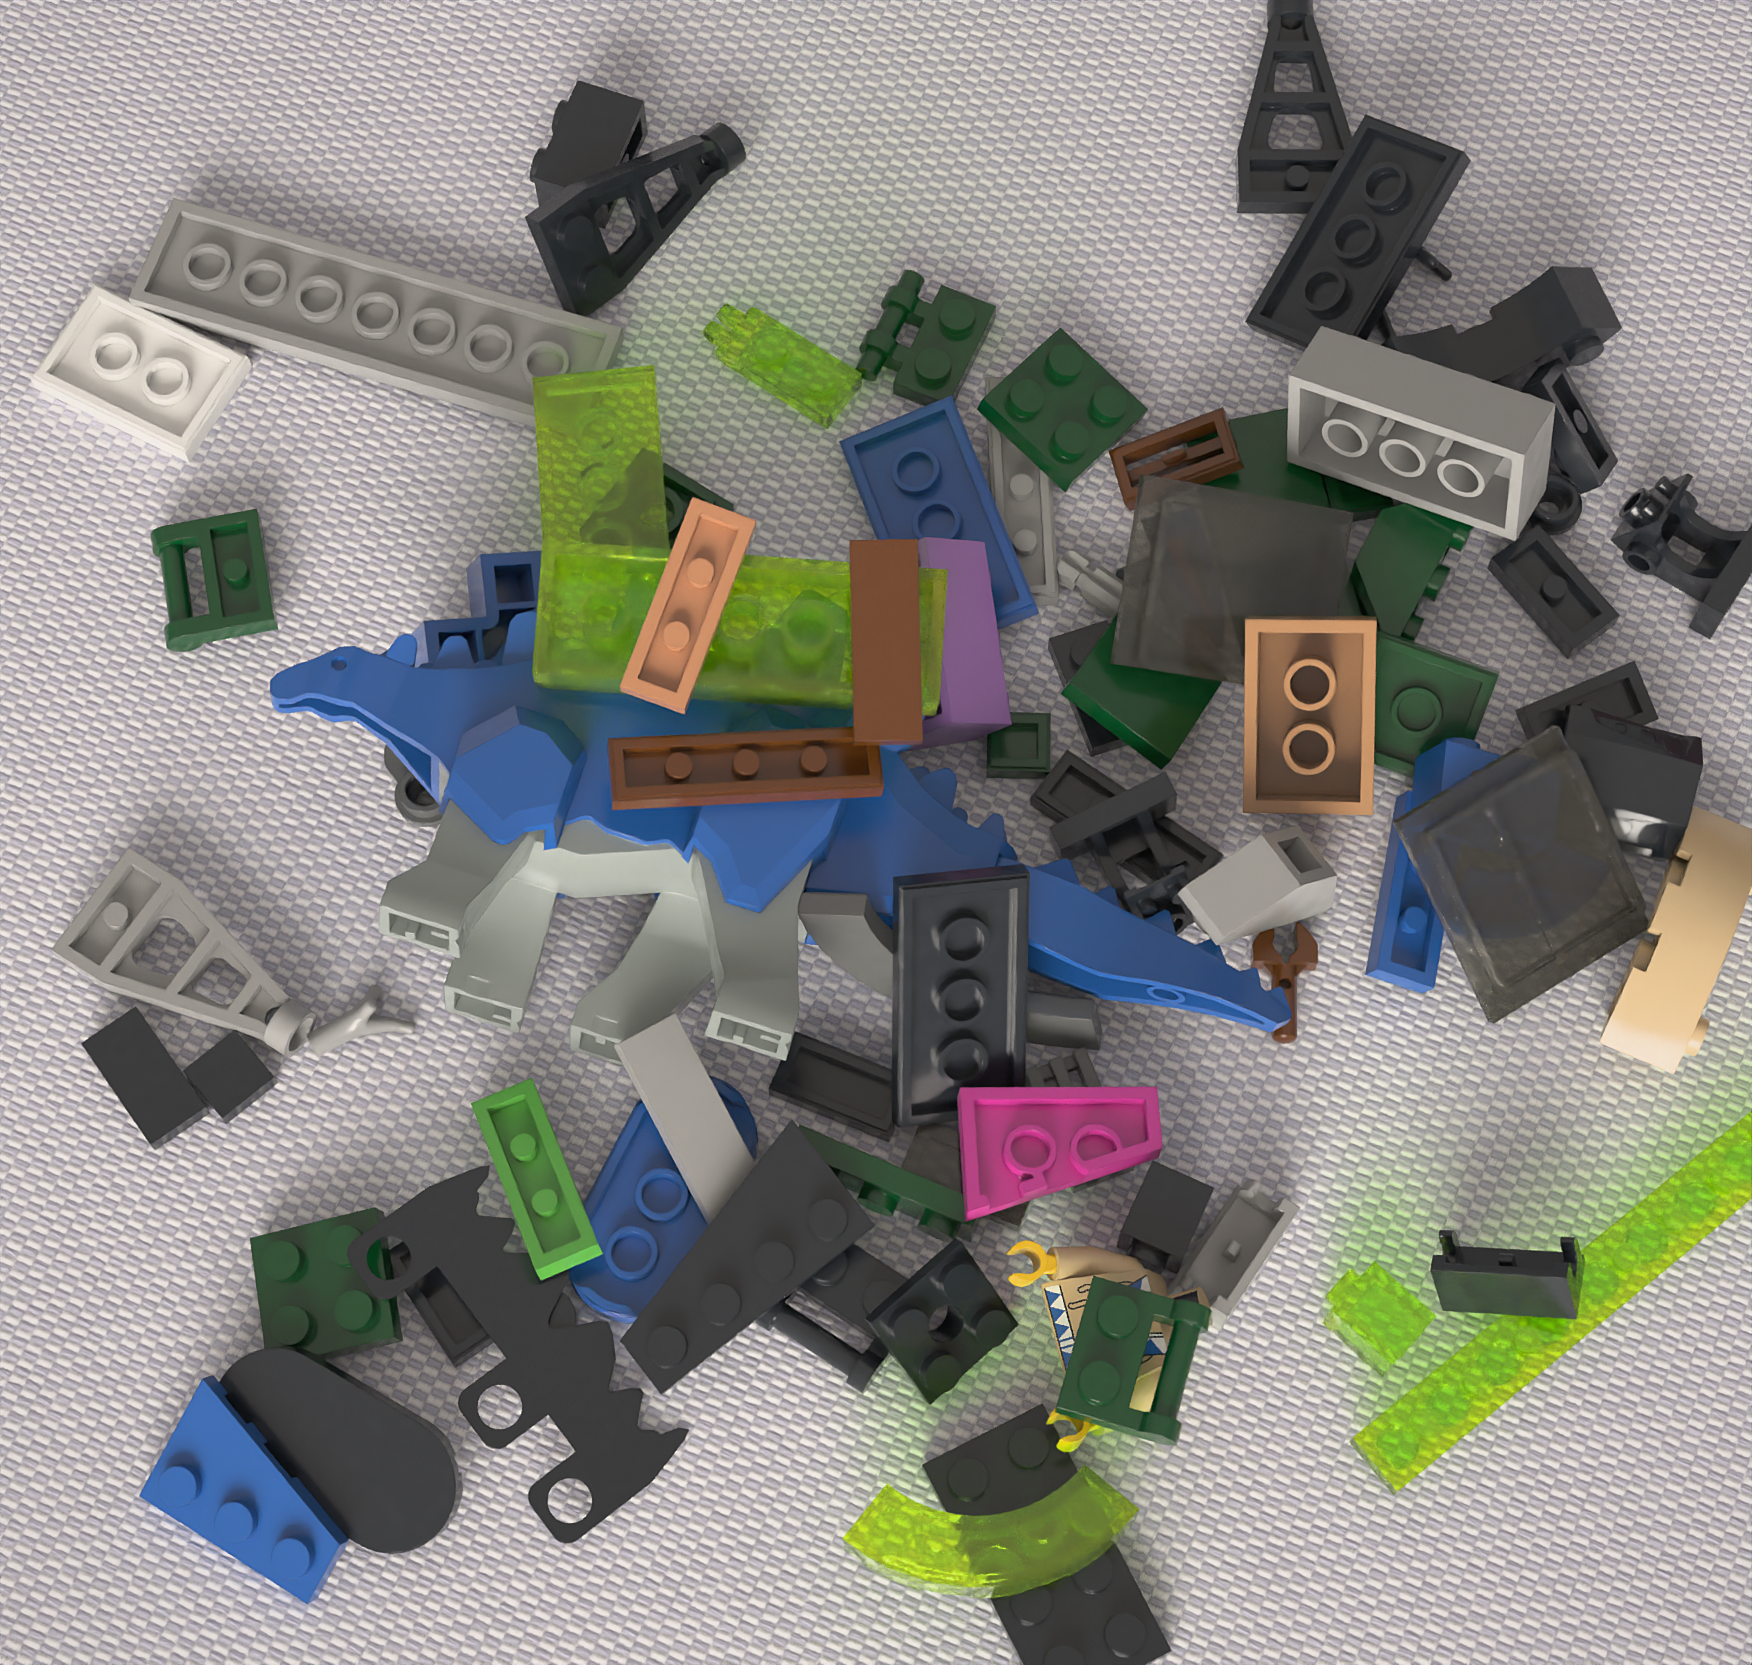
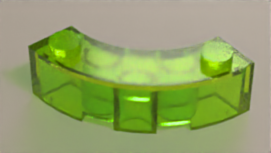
[842,1464,1140,1598]

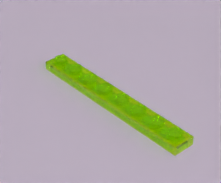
[1349,1111,1752,1496]

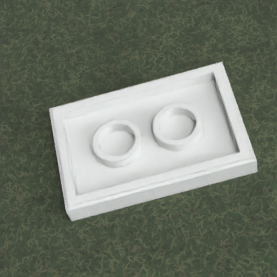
[31,284,252,462]

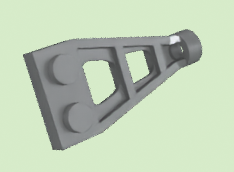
[51,847,317,1057]

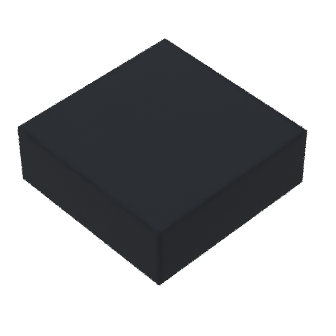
[183,1030,278,1124]

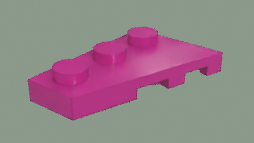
[957,1086,1163,1222]

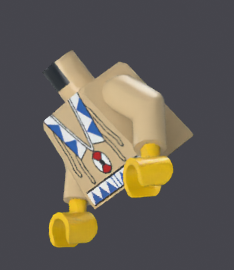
[1006,1240,1213,1452]

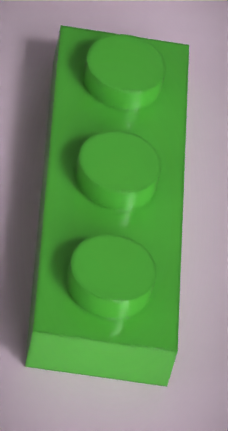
[471,1078,603,1280]

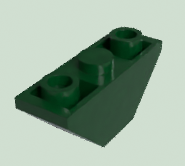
[1350,503,1474,641]

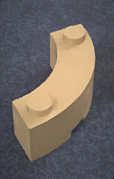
[1599,805,1752,1074]

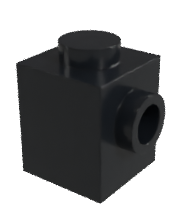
[1116,1160,1214,1275]

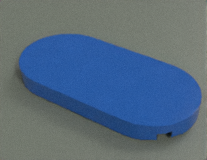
[568,1075,758,1323]

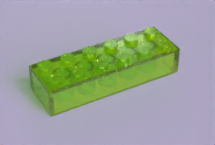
[532,540,948,716]

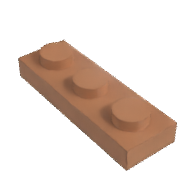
[620,497,756,715]

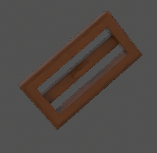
[1109,407,1244,511]

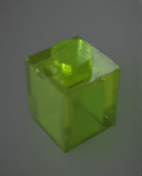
[1322,1261,1436,1378]

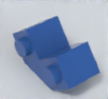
[411,551,549,667]

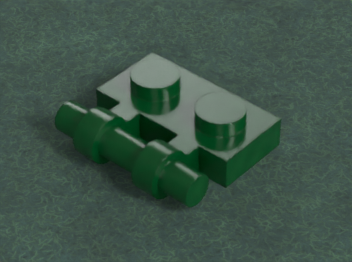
[855,270,997,406]

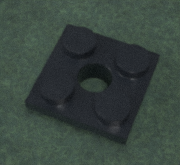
[865,1238,1019,1405]

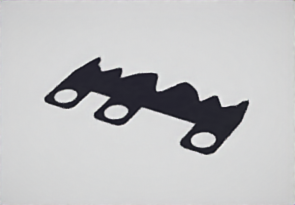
[347,1165,689,1544]

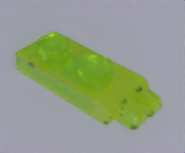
[702,303,862,429]

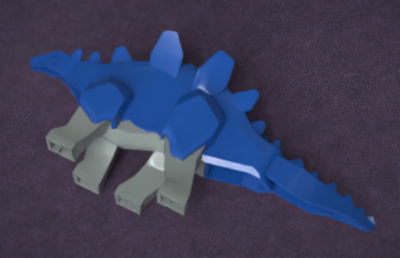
[270,552,1292,1067]

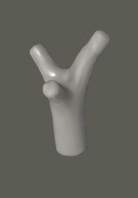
[307,985,415,1057]

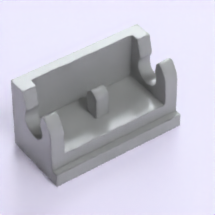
[1168,1179,1300,1332]

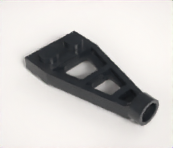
[1235,0,1352,214]
[525,122,746,317]

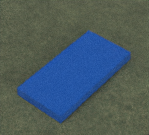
[839,395,1039,630]

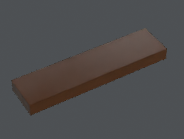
[607,726,884,810]

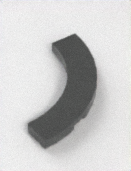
[798,892,1102,1050]

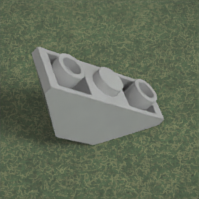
[1178,825,1337,945]

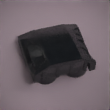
[1554,704,1703,862]

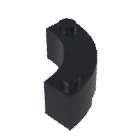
[1381,266,1622,388]

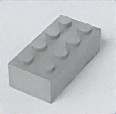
[1287,326,1556,541]

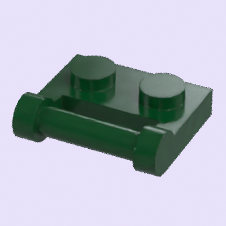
[150,509,278,652]
[1055,1275,1213,1446]

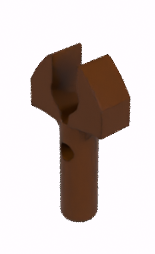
[1251,921,1318,1044]

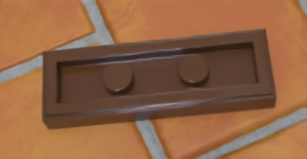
[849,539,923,746]

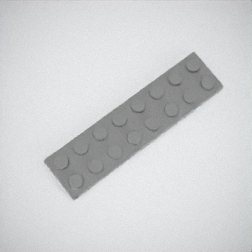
[128,198,624,442]

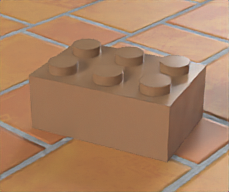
[1243,615,1377,815]

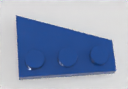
[139,1375,349,1604]

